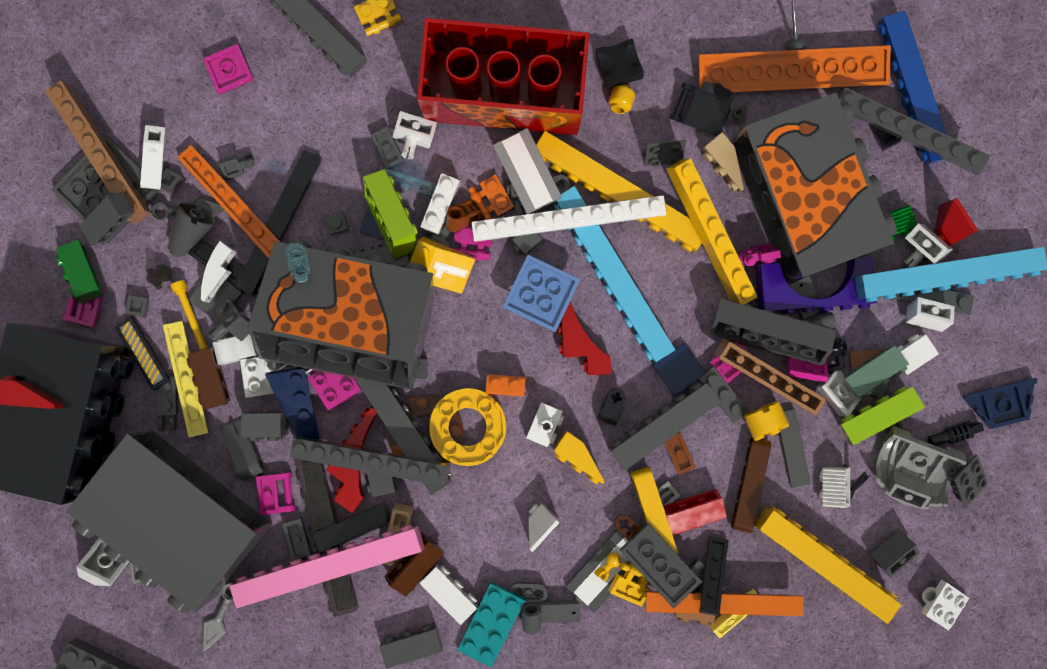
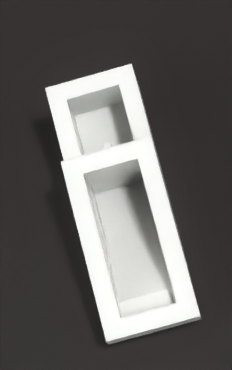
[201,241,237,303]

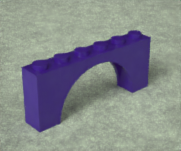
[755,257,877,314]

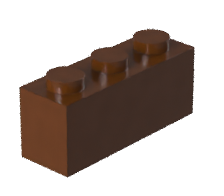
[187,346,231,410]
[384,533,444,597]

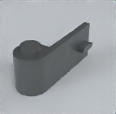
[788,275,836,329]
[221,419,265,481]
[522,601,580,634]

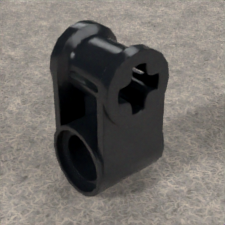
[597,388,625,426]

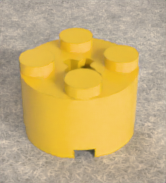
[743,401,790,441]

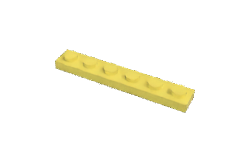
[163,321,208,438]

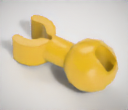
[594,552,621,582]

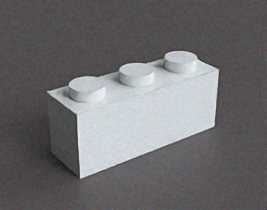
[420,173,461,236]
[420,564,478,625]

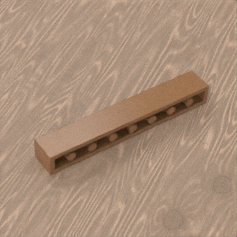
[45,80,152,224]

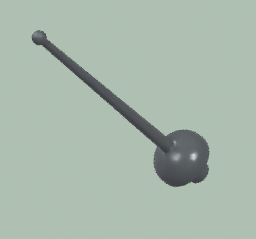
[786,0,806,50]

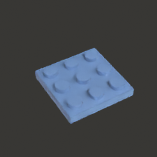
[503,255,580,332]

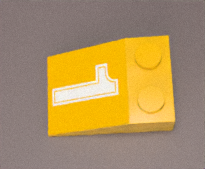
[410,236,476,294]

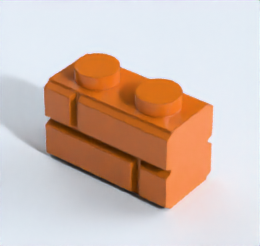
[486,374,526,397]

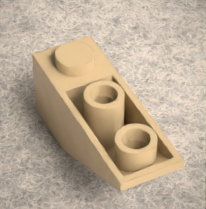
[702,132,744,194]

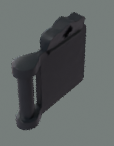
[669,82,732,136]

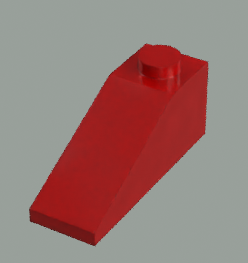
[0,375,63,409]

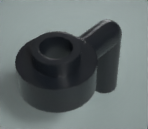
[827,338,847,373]

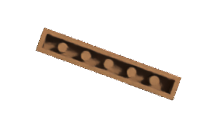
[714,337,827,415]

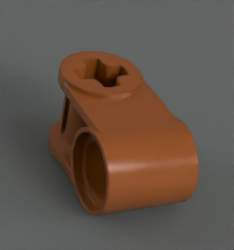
[446,199,483,232]

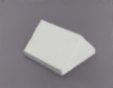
[815,371,862,417]

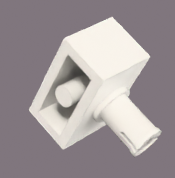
[393,111,437,159]
[904,223,953,268]
[526,402,564,447]

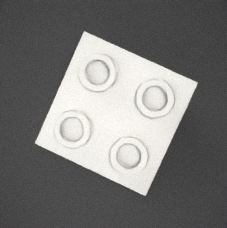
[240,357,280,398]

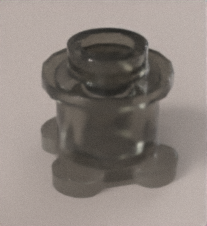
[146,264,172,290]

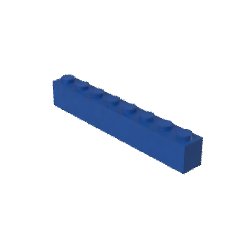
[877,10,947,165]

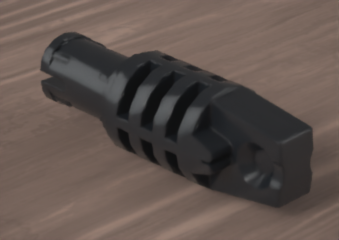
[928,421,984,446]

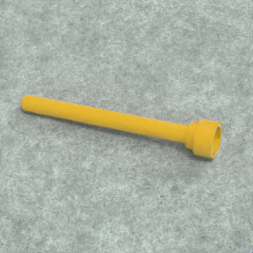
[170,280,207,349]

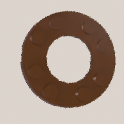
[387,395,464,464]

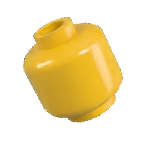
[608,84,635,114]

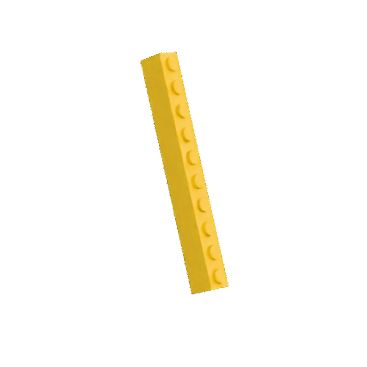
[536,131,702,252]

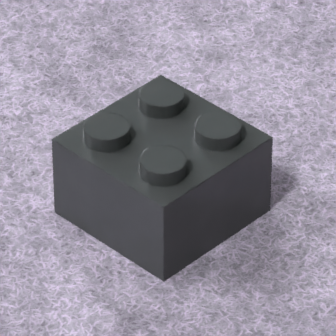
[241,412,289,441]

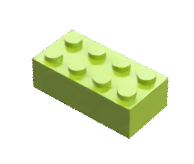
[363,169,417,259]
[838,386,925,446]

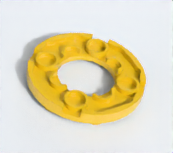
[429,388,506,466]

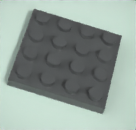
[51,135,162,243]

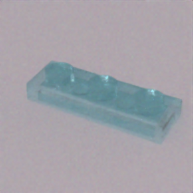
[380,167,437,196]

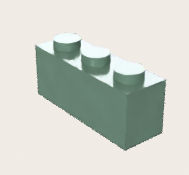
[845,343,909,397]

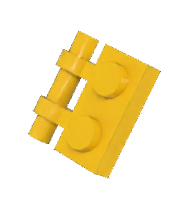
[354,0,402,36]
[608,562,651,607]

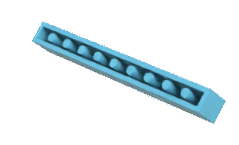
[553,186,675,362]
[854,247,1047,303]

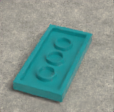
[457,581,526,668]

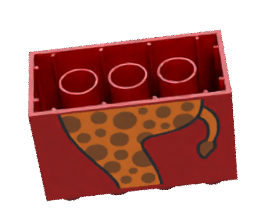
[417,18,590,135]

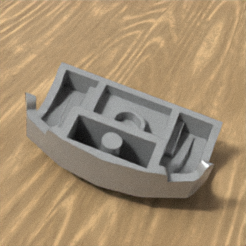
[876,425,967,509]

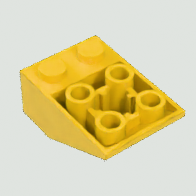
[553,430,605,484]

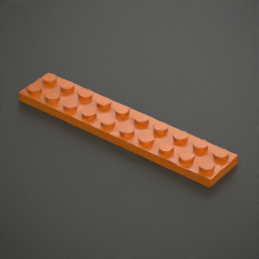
[698,45,891,92]

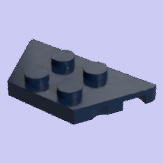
[962,378,1037,429]

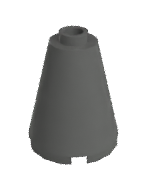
[168,202,215,257]

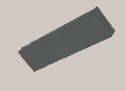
[779,409,811,488]

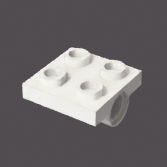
[921,580,969,630]

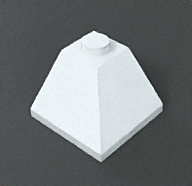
[528,502,559,552]
[76,538,129,586]

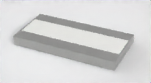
[493,128,562,214]

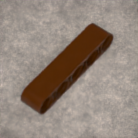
[731,437,771,533]

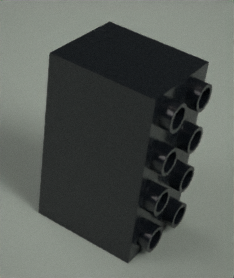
[0,323,134,505]

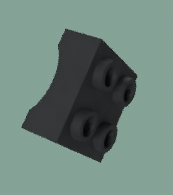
[596,38,644,89]

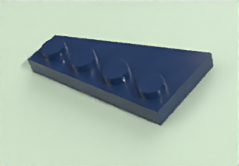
[265,367,320,439]

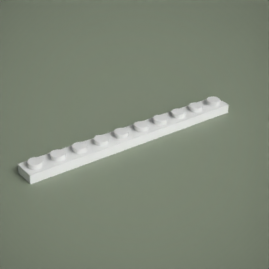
[472,196,666,242]

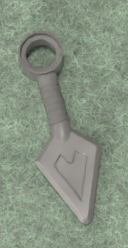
[202,581,235,651]

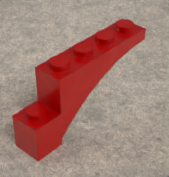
[558,301,611,375]
[326,407,378,513]

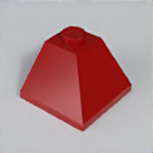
[934,198,978,246]

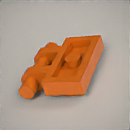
[468,174,515,220]

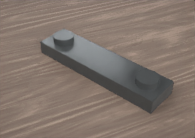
[894,288,974,315]

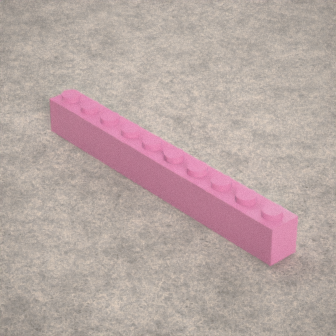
[229,524,425,609]

